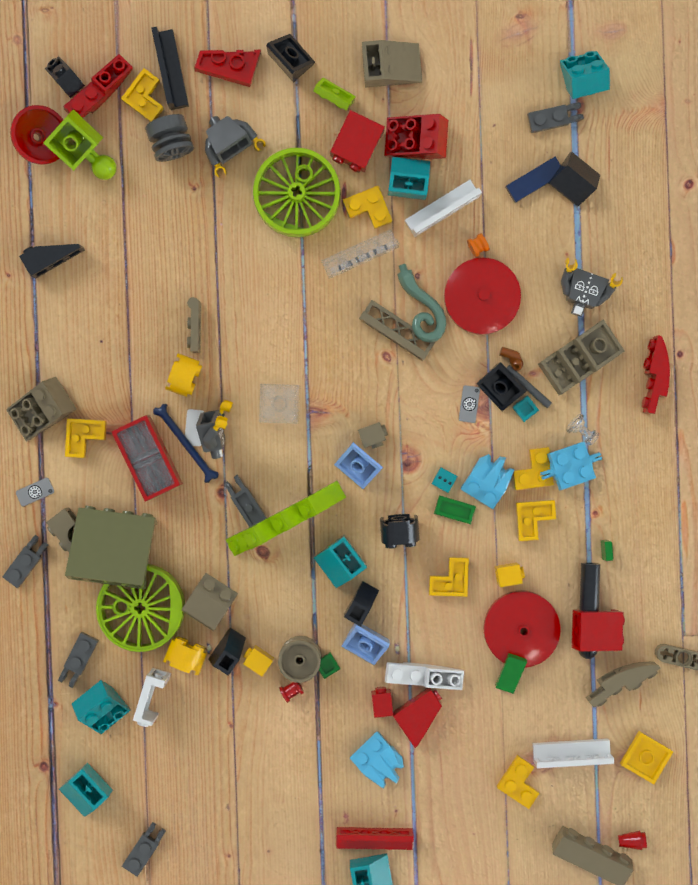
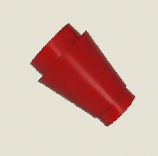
[618,830,647,850]

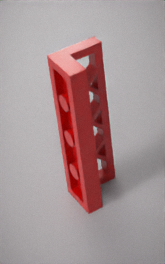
[336,827,414,850]

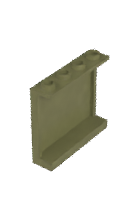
[65,506,157,589]

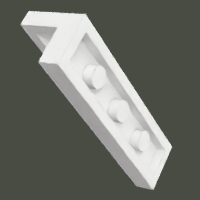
[405,180,482,237]
[532,738,614,768]

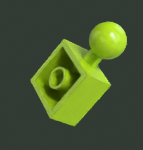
[43,110,117,180]

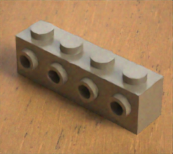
[552,826,633,885]

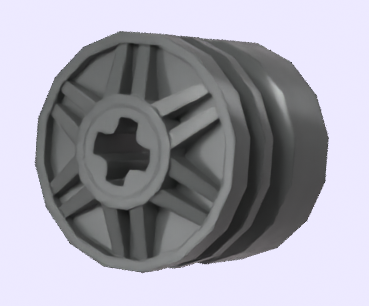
[145,114,194,162]

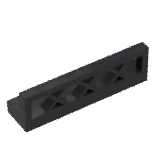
[151,27,189,110]

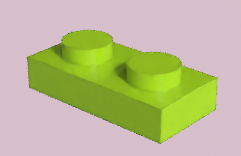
[313,78,356,111]

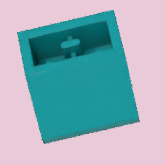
[560,51,610,99]
[388,157,430,200]
[314,535,367,588]
[72,680,131,734]
[59,762,113,817]
[350,853,393,885]

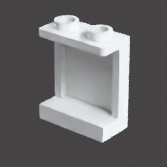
[133,668,171,727]

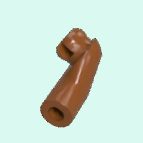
[499,347,523,371]

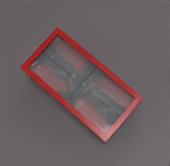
[112,415,183,502]

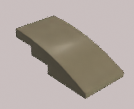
[538,319,625,395]

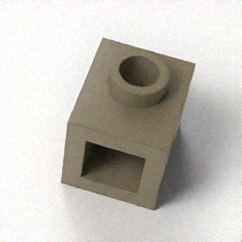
[358,422,388,449]

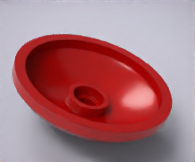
[10,105,63,165]

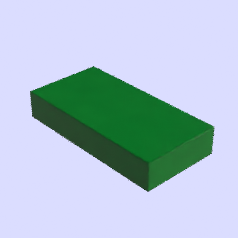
[434,495,476,525]
[495,653,527,694]

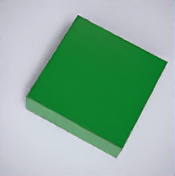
[600,540,614,561]
[319,652,340,679]

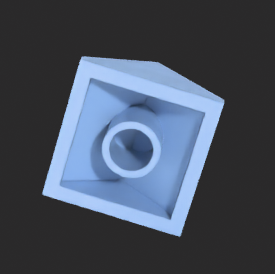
[334,442,383,489]
[341,623,390,665]

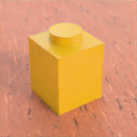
[494,563,525,587]
[243,645,274,677]

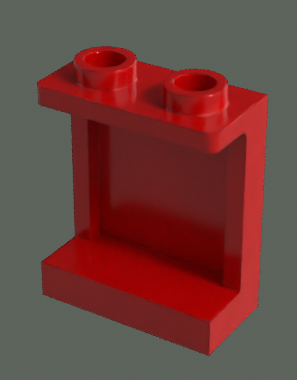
[330,110,385,173]
[572,609,625,652]

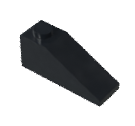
[19,244,85,279]

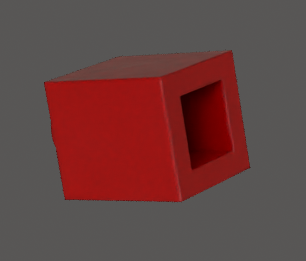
[371,687,393,718]

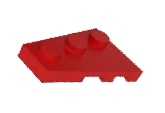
[194,49,261,87]

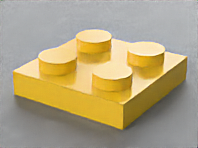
[620,731,673,784]

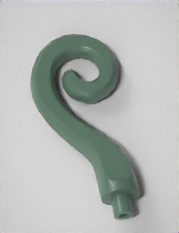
[397,264,446,342]

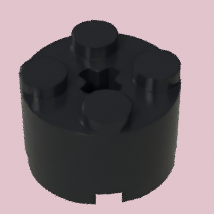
[380,514,420,549]

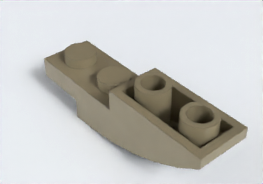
[586,661,660,708]

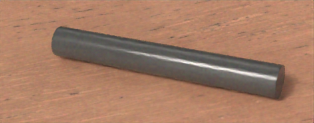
[507,365,552,408]

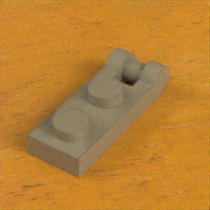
[187,297,201,353]

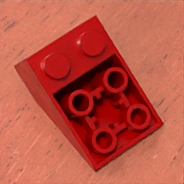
[384,114,449,159]

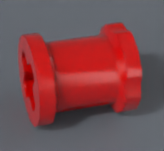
[279,682,304,703]

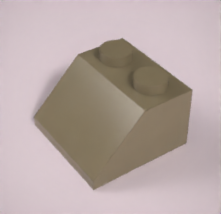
[181,573,238,631]

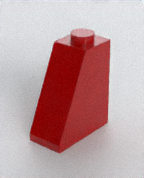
[393,688,442,748]

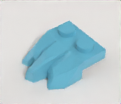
[461,454,515,509]
[350,731,404,788]

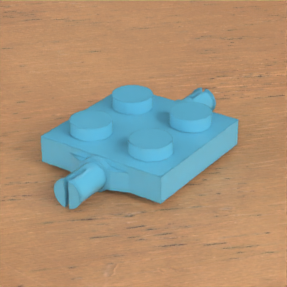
[540,442,602,490]

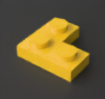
[121,68,164,122]
[343,186,392,229]
[65,419,107,458]
[513,447,554,490]
[516,500,556,541]
[429,557,469,597]
[497,755,540,809]

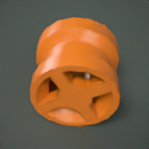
[467,233,490,257]

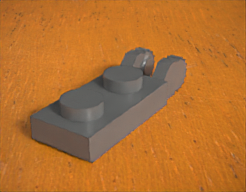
[527,102,584,133]
[224,475,267,527]
[2,535,49,588]
[58,632,99,688]
[121,822,166,877]

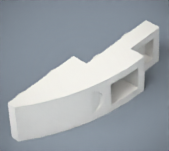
[385,662,464,690]

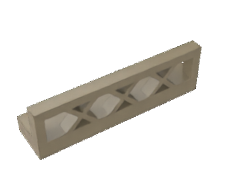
[359,300,435,361]

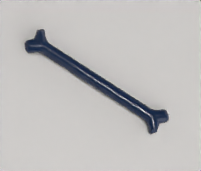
[153,404,219,483]

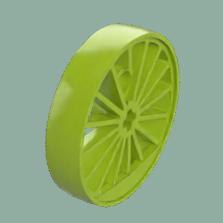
[253,148,341,237]
[96,564,185,652]

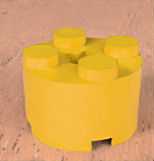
[165,353,202,397]
[163,636,208,675]

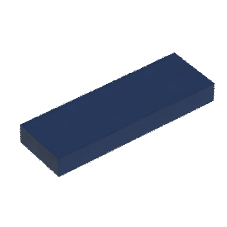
[505,156,561,203]

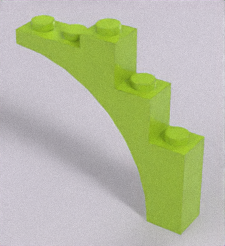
[226,481,346,556]

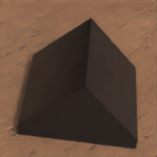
[266,34,315,83]
[548,152,600,206]
[476,362,527,411]

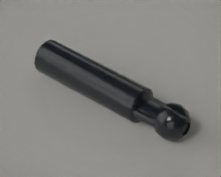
[579,563,601,659]

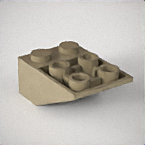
[362,40,422,88]
[6,377,76,442]

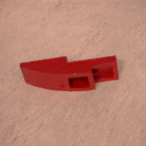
[63,54,133,118]
[642,335,670,414]

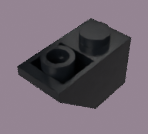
[45,56,85,98]
[344,581,379,627]
[208,627,246,676]

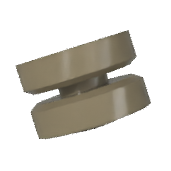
[278,635,321,683]

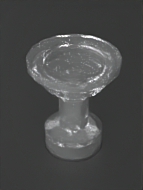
[566,414,600,445]

